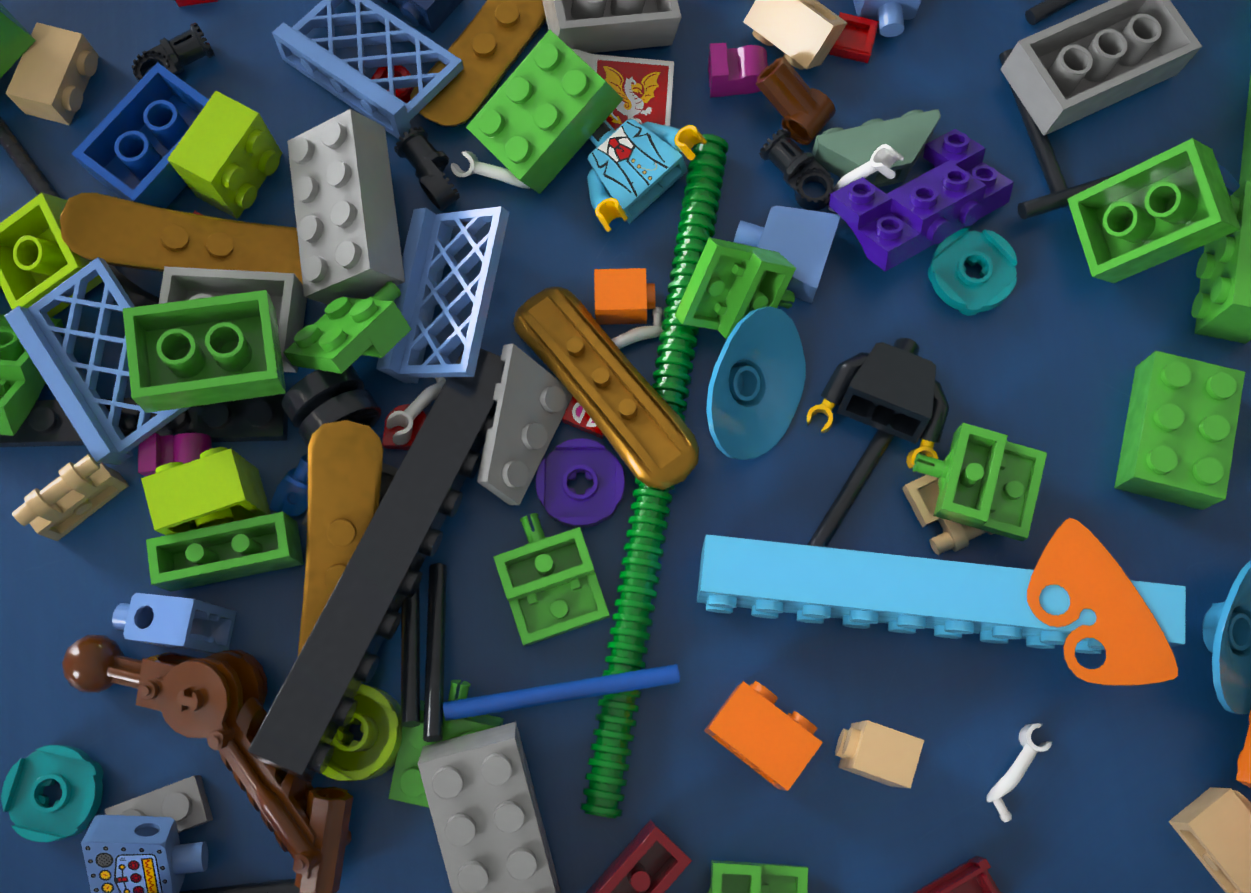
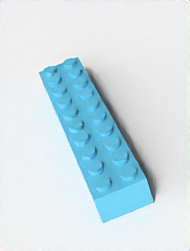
[696,534,1186,654]

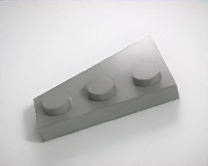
[477,343,573,505]

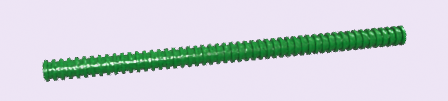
[580,134,729,819]

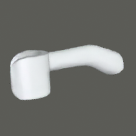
[828,144,904,212]
[451,151,530,189]
[611,307,664,349]
[386,377,446,445]
[986,723,1052,823]

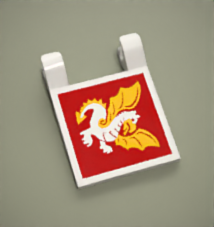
[572,49,674,130]

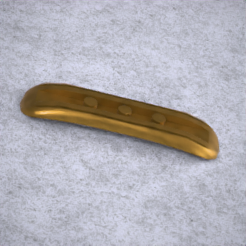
[410,0,547,127]
[60,193,303,285]
[513,286,699,490]
[298,420,383,656]

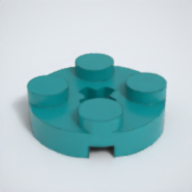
[928,228,1018,316]
[1,745,103,842]

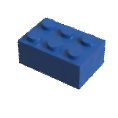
[71,62,209,208]

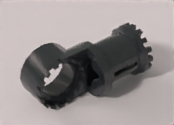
[132,22,215,82]
[394,126,460,211]
[759,128,834,211]

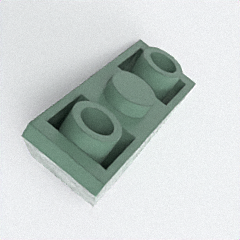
[812,109,941,188]

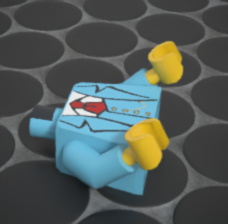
[587,119,707,232]

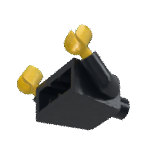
[807,338,949,469]

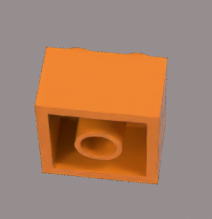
[704,681,823,791]

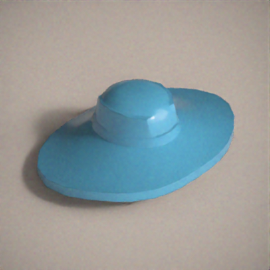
[706,306,806,460]
[1202,560,1251,714]

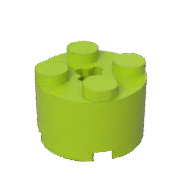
[322,684,403,781]

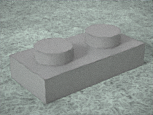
[105,775,213,833]

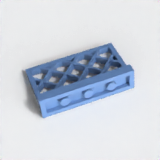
[272,0,464,139]
[376,206,509,384]
[5,257,190,465]

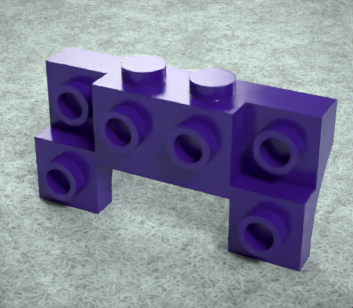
[829,129,1014,272]

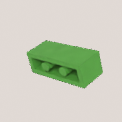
[146,511,304,592]

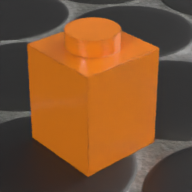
[594,268,655,325]

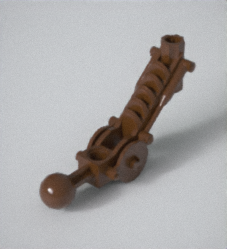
[62,635,353,893]

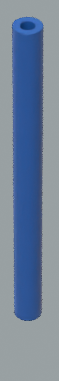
[443,664,680,721]

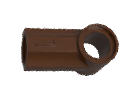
[756,57,836,145]

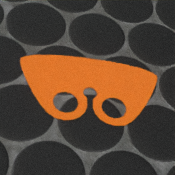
[1027,518,1178,686]

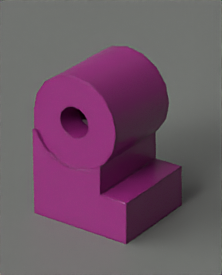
[708,43,768,98]
[138,433,212,477]

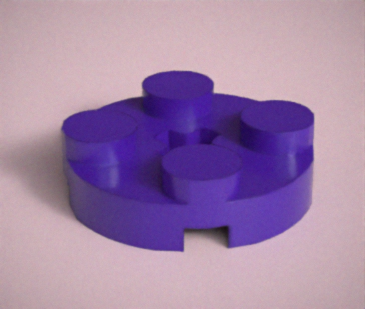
[536,438,625,529]

